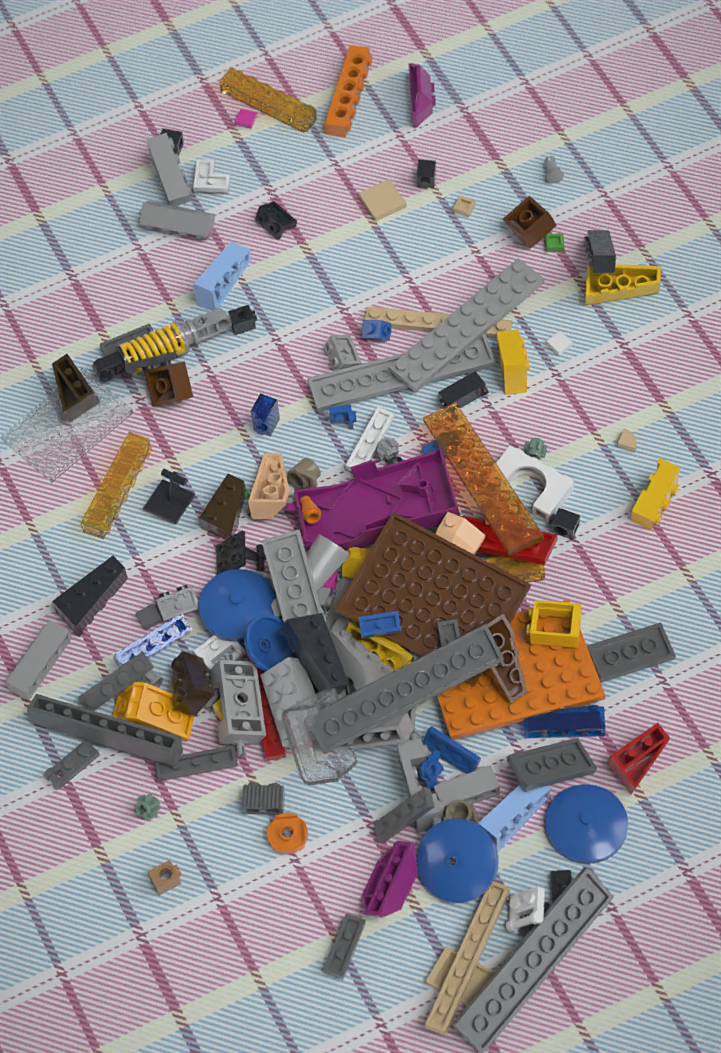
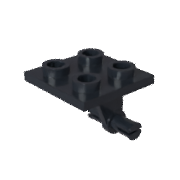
[143,468,195,525]
[216,530,266,575]

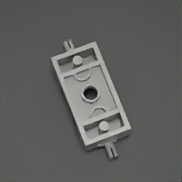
[210,654,266,757]
[397,733,444,833]

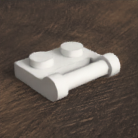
[193,636,247,673]
[506,886,545,932]

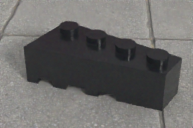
[52,555,128,637]
[279,613,349,698]

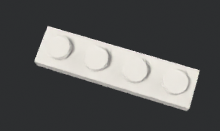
[345,407,395,472]

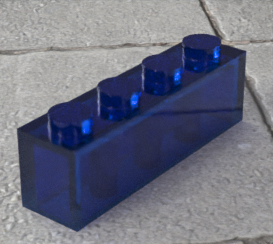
[113,613,192,667]
[523,705,606,739]

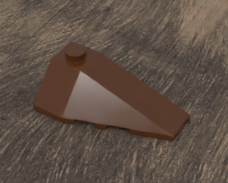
[463,613,527,703]

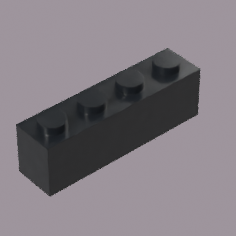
[584,230,616,273]

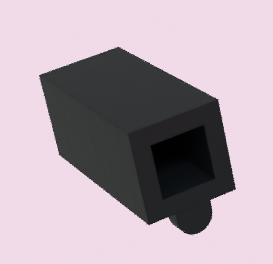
[437,371,489,415]

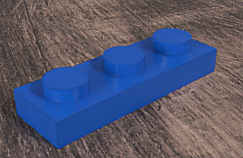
[422,726,481,774]

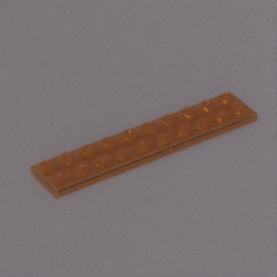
[423,403,544,555]

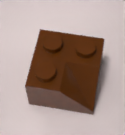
[503,195,557,249]
[144,361,194,406]

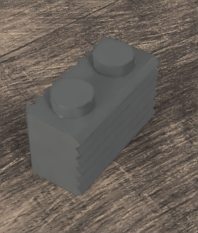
[242,782,285,815]

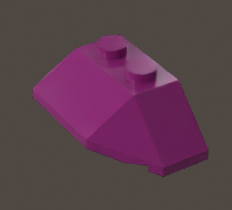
[409,63,436,128]
[361,841,417,918]

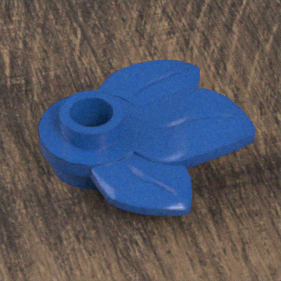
[419,750,444,791]

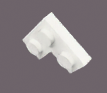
[193,159,230,193]

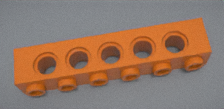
[325,45,373,138]

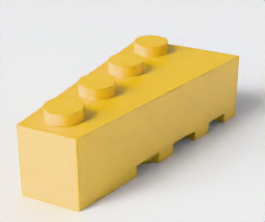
[585,264,661,306]

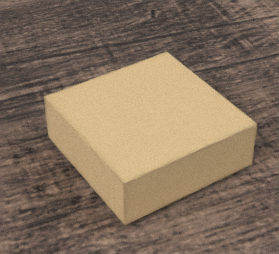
[453,195,476,218]

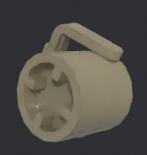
[287,458,321,490]
[443,800,481,824]

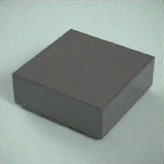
[136,604,162,630]

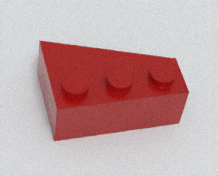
[607,723,671,795]

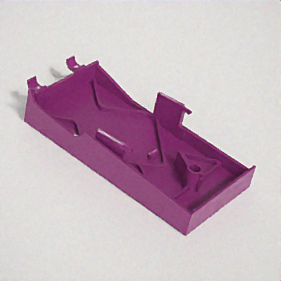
[286,446,461,551]

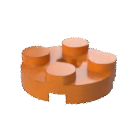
[267,813,308,854]

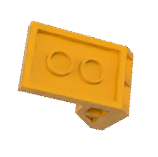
[112,682,195,742]

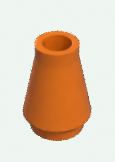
[300,496,321,524]

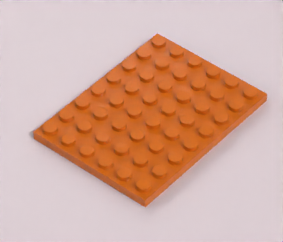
[436,599,606,740]

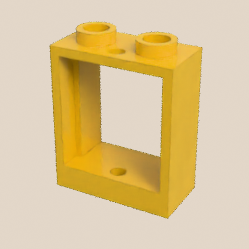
[527,600,582,648]

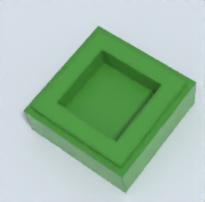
[545,233,565,252]

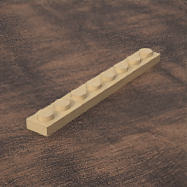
[365,306,512,338]
[425,882,510,1036]

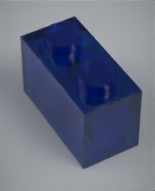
[251,393,280,437]

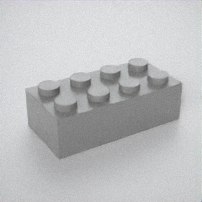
[260,657,320,749]

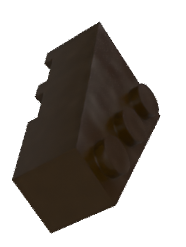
[52,354,100,423]
[199,473,246,540]
[171,651,215,716]

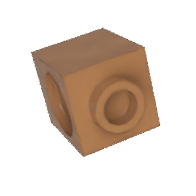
[148,860,182,896]

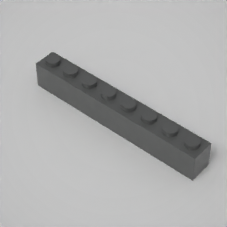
[27,694,183,767]

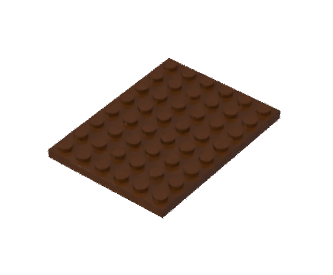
[335,512,531,686]

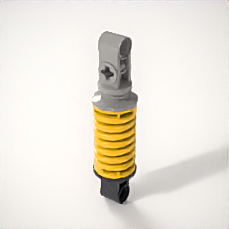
[92,308,231,382]

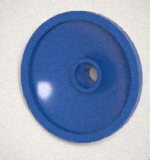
[244,614,294,671]

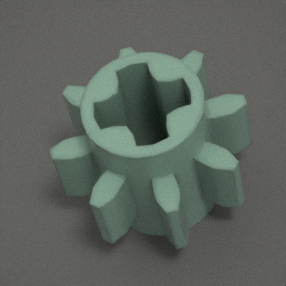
[524,438,547,460]
[135,793,161,820]

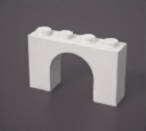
[485,445,574,524]

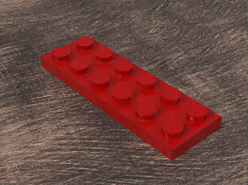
[461,516,558,565]

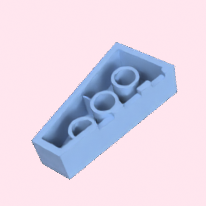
[194,242,251,311]
[478,783,551,852]

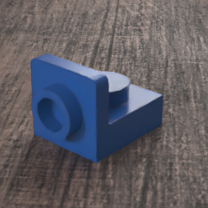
[329,404,357,430]

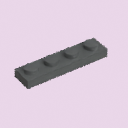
[78,651,154,711]
[155,745,238,781]
[374,788,435,843]

